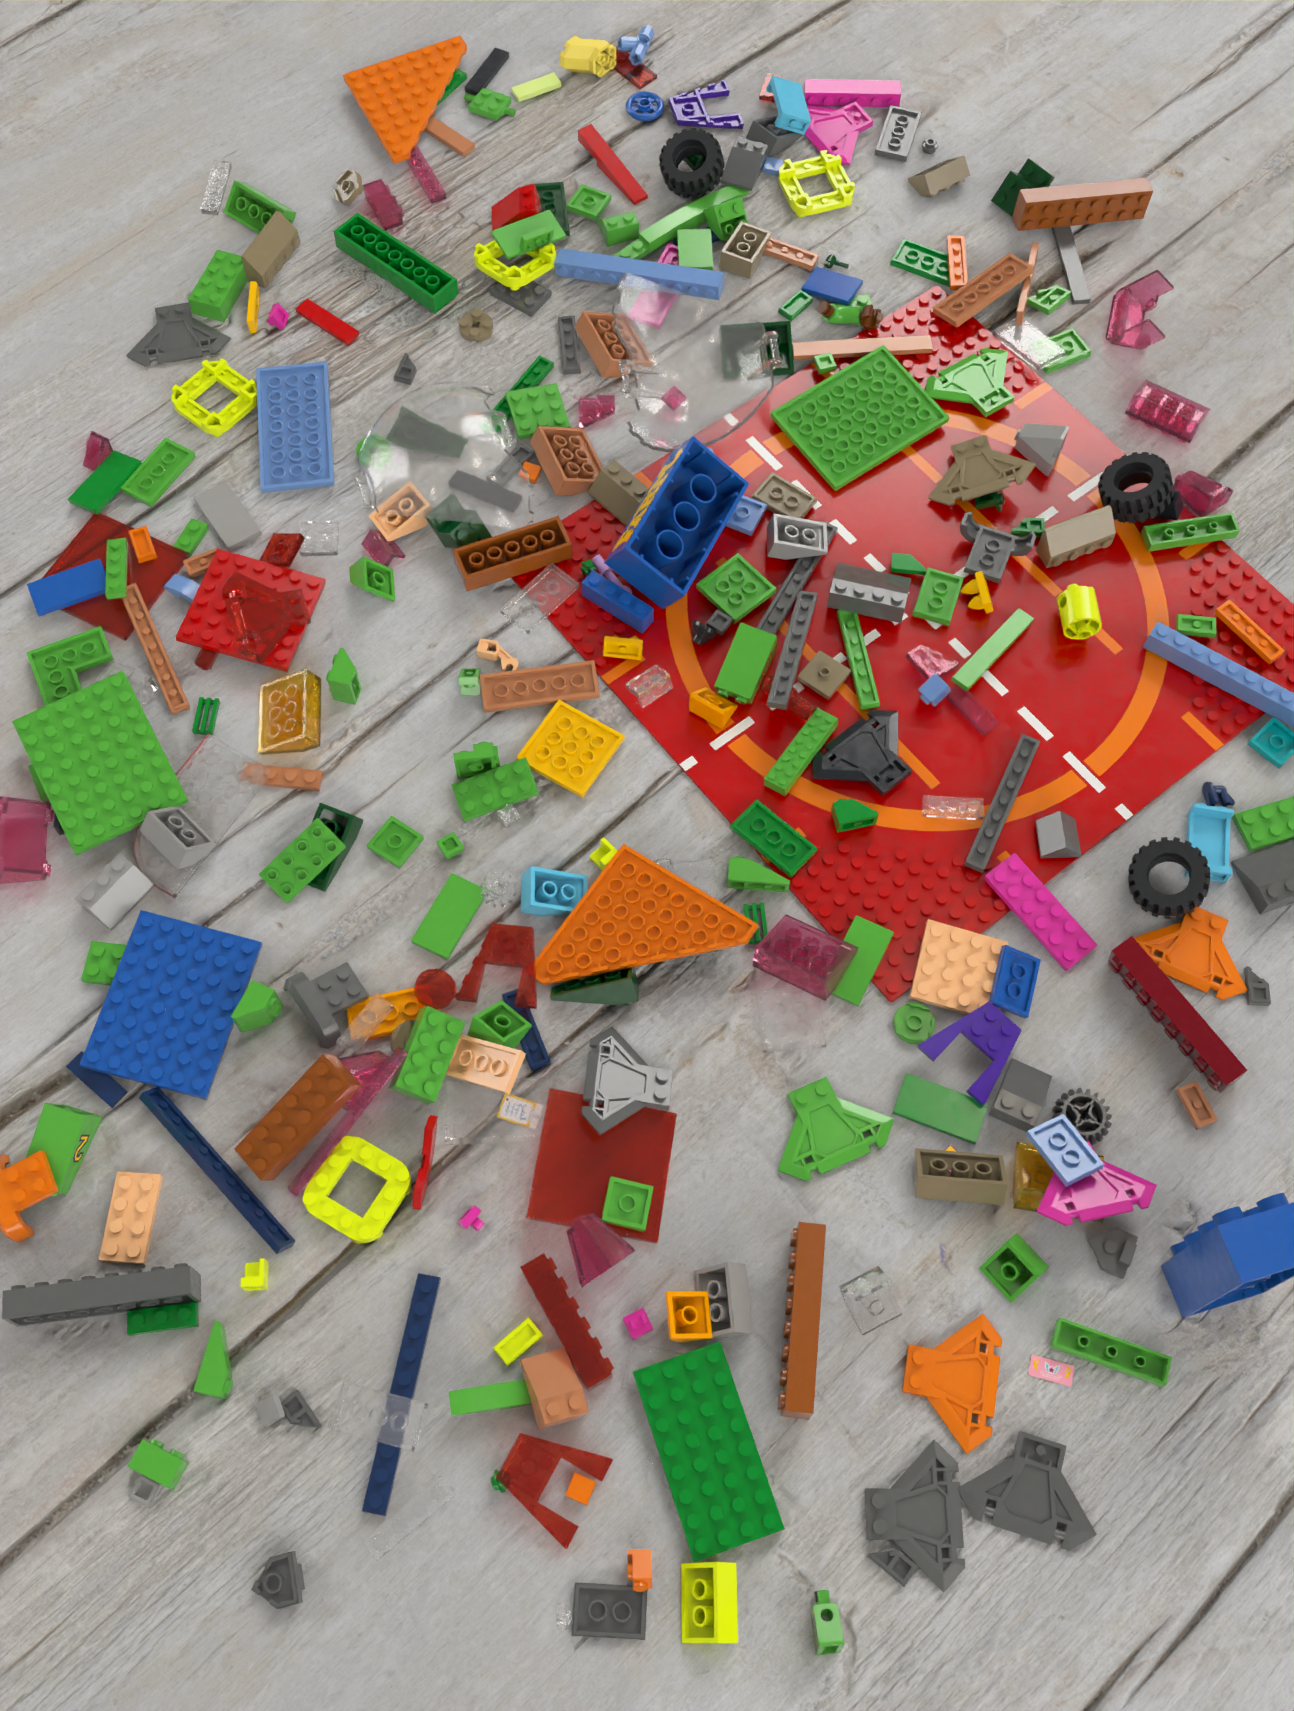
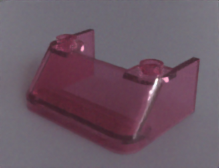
[1106,269,1174,350]

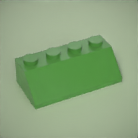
[223,180,297,234]

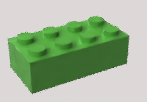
[188,250,248,322]
[389,1006,465,1105]

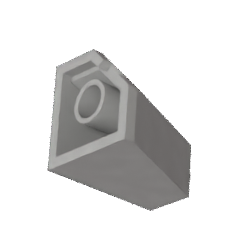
[1014,423,1070,477]

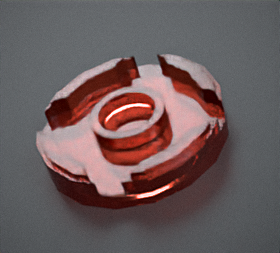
[414,968,456,1010]

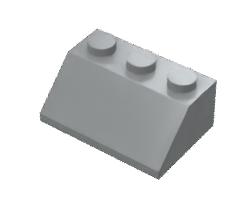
[139,806,217,869]
[75,854,155,931]
[695,1262,753,1340]

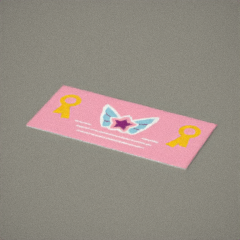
[1028,1354,1075,1387]

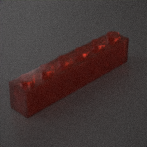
[520,1253,614,1392]

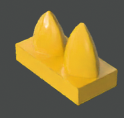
[960,571,994,614]
[603,635,643,660]

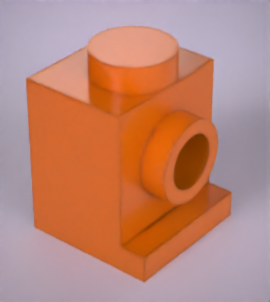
[627,1549,652,1592]

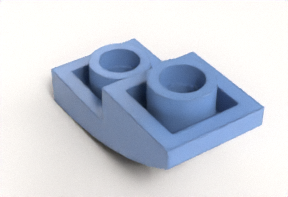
[164,574,200,603]

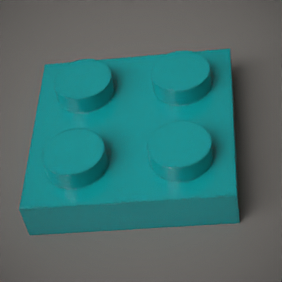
[1248,717,1294,769]

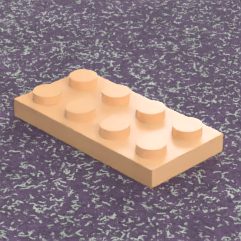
[446,1034,526,1094]
[99,1171,163,1265]

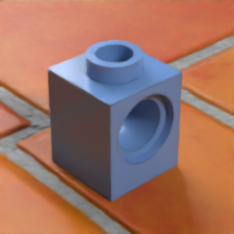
[918,673,951,707]

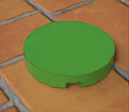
[893,1002,935,1044]

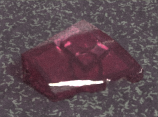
[579,395,615,428]

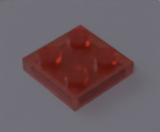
[259,533,305,568]

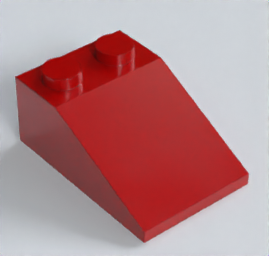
[491,184,541,231]

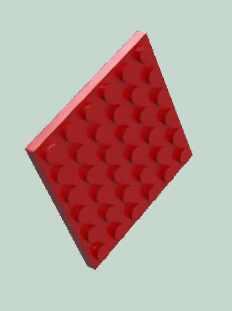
[176,548,326,672]

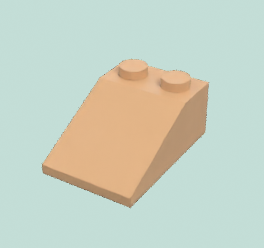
[369,482,433,542]

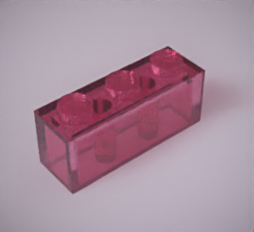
[363,179,404,231]

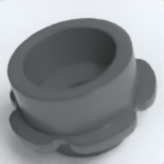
[922,138,938,154]

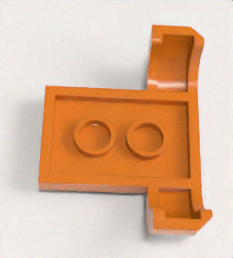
[0,1150,59,1243]

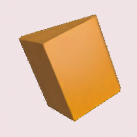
[689,687,738,729]
[665,1291,712,1343]

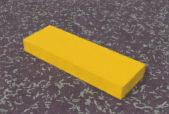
[247,281,260,334]

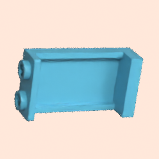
[766,76,811,135]
[1185,803,1234,883]

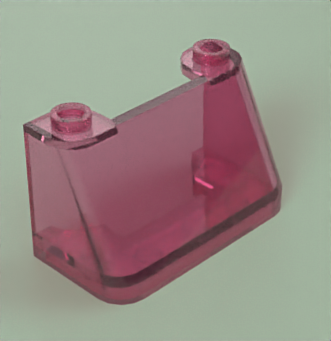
[0,796,54,884]

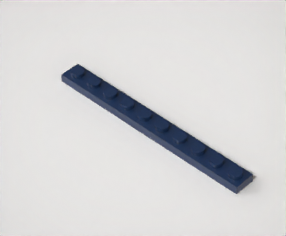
[139,1087,296,1254]
[362,1273,441,1516]

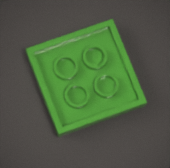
[505,383,571,440]
[696,553,776,624]

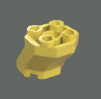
[560,35,616,77]

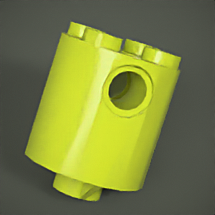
[1057,584,1102,640]

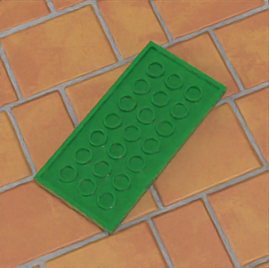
[632,1341,785,1563]

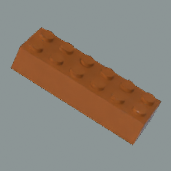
[453,516,573,592]
[234,1054,362,1181]

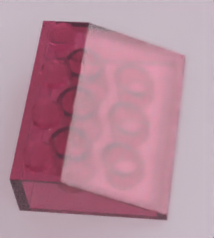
[1125,380,1210,443]
[753,914,858,1001]

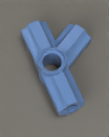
[617,25,655,66]

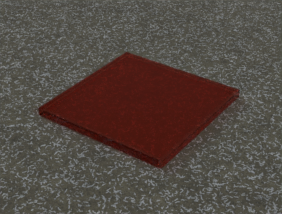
[42,513,189,641]
[526,1088,677,1244]

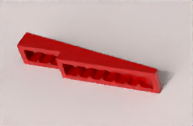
[578,124,648,205]

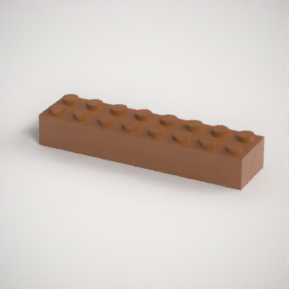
[1012,178,1153,231]
[777,1222,826,1420]

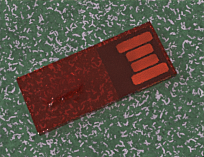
[613,47,657,89]

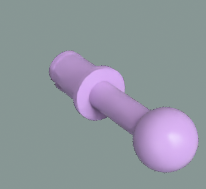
[592,554,632,594]

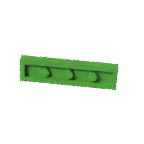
[105,538,128,600]

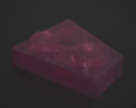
[906,645,959,680]

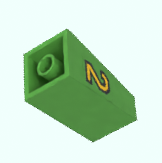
[714,623,778,704]
[26,1103,103,1197]

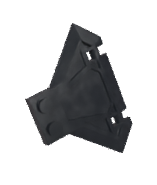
[812,710,912,796]

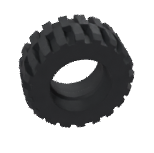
[659,128,725,198]
[1098,452,1174,524]
[1128,837,1210,919]

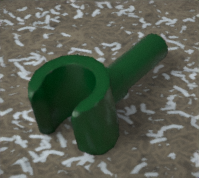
[824,254,849,268]

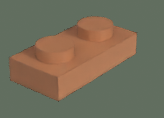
[183,548,219,579]
[1176,1081,1218,1130]

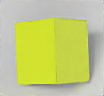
[590,837,618,871]
[240,1258,269,1291]

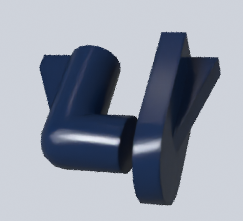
[1202,782,1235,807]

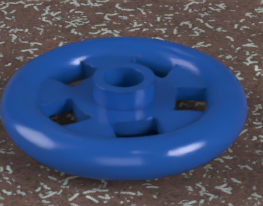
[626,91,664,121]

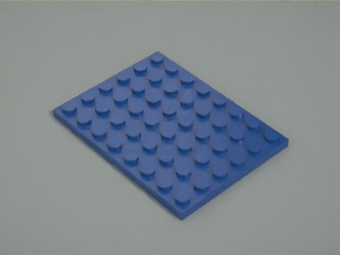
[79,910,262,1100]

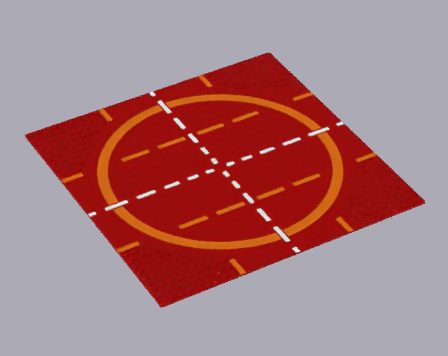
[511,286,1294,1002]

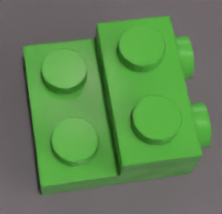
[453,742,500,779]

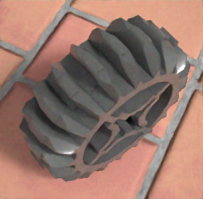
[1052,1088,1112,1146]

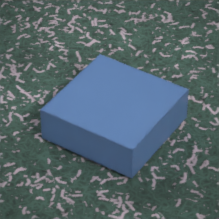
[763,157,783,176]

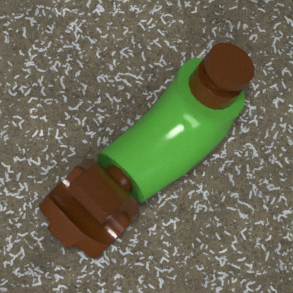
[817,301,883,329]

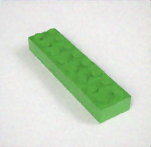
[1141,512,1240,552]
[764,708,838,796]
[1050,1318,1172,1387]

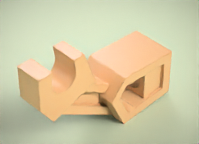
[476,639,519,672]

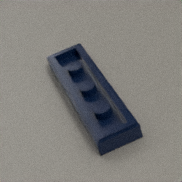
[502,987,551,1072]

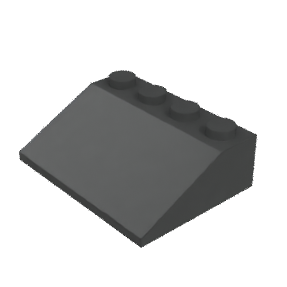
[827,563,911,623]
[1231,839,1294,915]

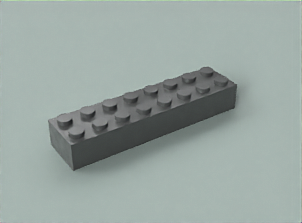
[2,1263,201,1327]

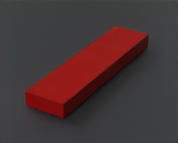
[296,298,359,345]

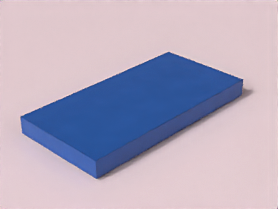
[27,558,106,617]

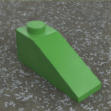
[727,856,790,893]
[193,1321,233,1400]

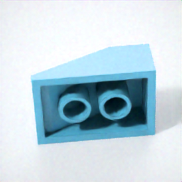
[521,866,587,916]

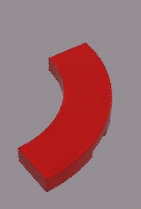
[412,1115,438,1210]

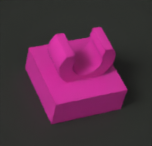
[266,303,289,329]
[457,1205,485,1231]
[623,1308,653,1340]

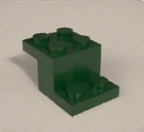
[991,158,1055,217]
[425,494,492,548]

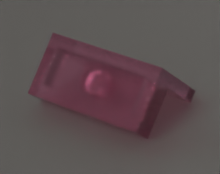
[361,530,406,567]

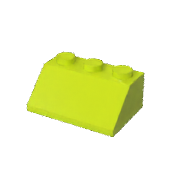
[681,1562,738,1643]

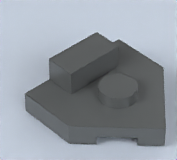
[1087,1228,1138,1279]
[251,1551,305,1609]

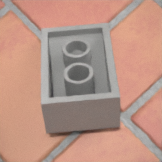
[767,513,828,560]

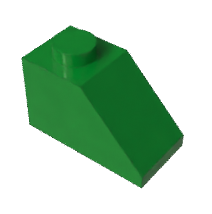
[831,799,879,833]

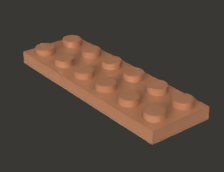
[933,253,1034,328]
[480,660,600,713]

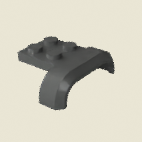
[960,511,1036,583]
[283,962,369,1049]

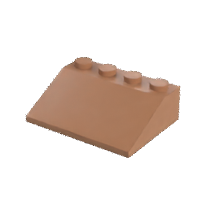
[574,311,654,378]
[530,426,603,496]

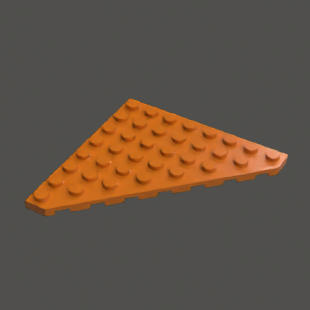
[343,36,467,164]
[526,844,759,986]

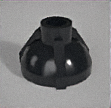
[691,619,717,645]

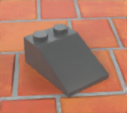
[746,116,803,157]
[720,137,768,191]
[989,1058,1052,1132]

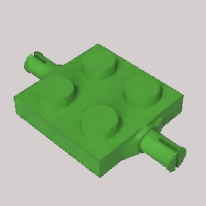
[464,88,516,121]

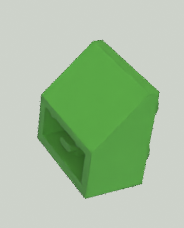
[704,197,748,241]
[326,647,362,705]

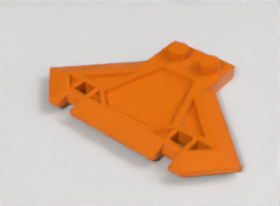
[1134,907,1248,1000]
[902,1314,1002,1454]

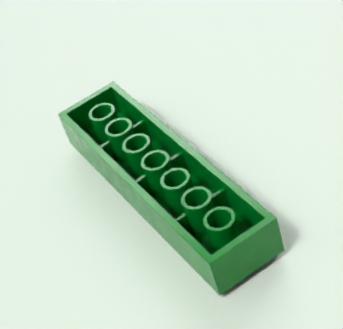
[333,213,458,314]

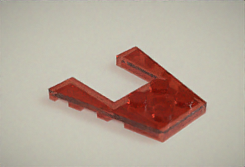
[455,923,537,1009]
[496,1433,613,1549]

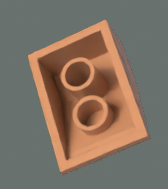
[520,1348,589,1430]

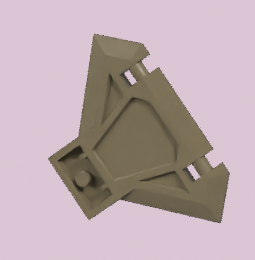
[928,435,1036,506]

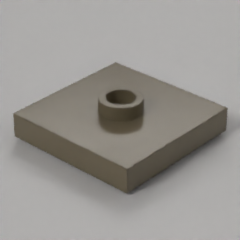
[797,650,851,700]

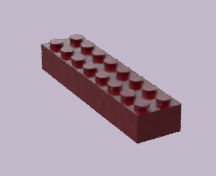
[1108,936,1247,1093]

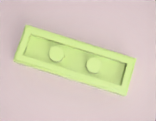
[511,72,561,102]

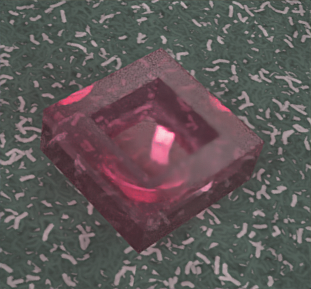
[661,386,687,411]

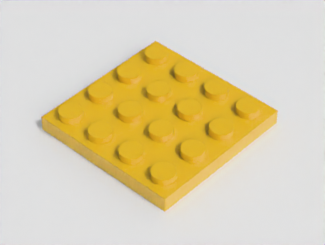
[516,700,625,798]

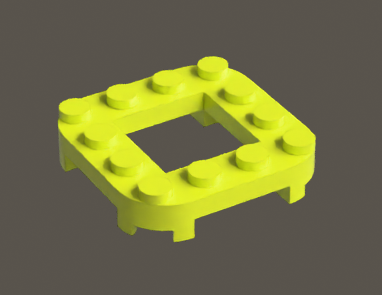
[778,150,855,217]
[474,240,556,291]
[171,359,257,437]
[303,1136,412,1244]

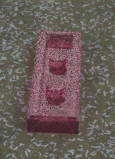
[945,684,999,736]

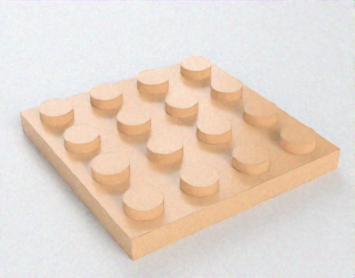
[909,919,1008,1015]

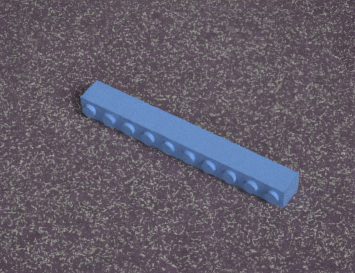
[554,248,725,300]
[1143,622,1294,727]

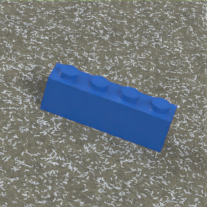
[581,570,654,634]

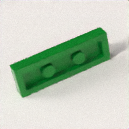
[127,1302,199,1336]

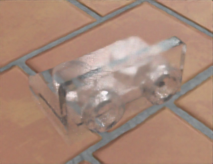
[625,664,673,707]

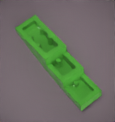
[449,1380,532,1417]

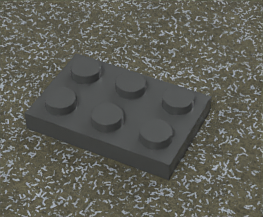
[490,281,552,317]

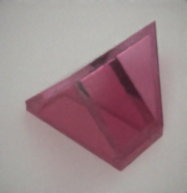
[83,431,113,471]

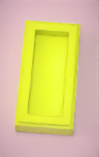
[493,1317,543,1366]

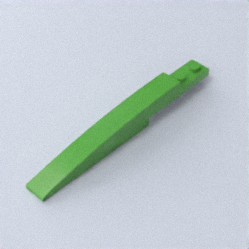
[613,185,749,260]

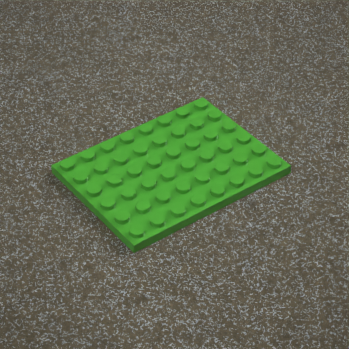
[770,345,949,491]
[12,670,189,856]

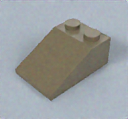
[719,221,772,279]

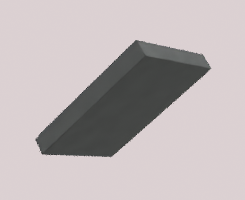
[572,1582,648,1640]

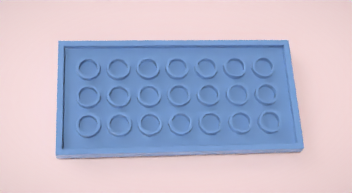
[256,361,335,493]

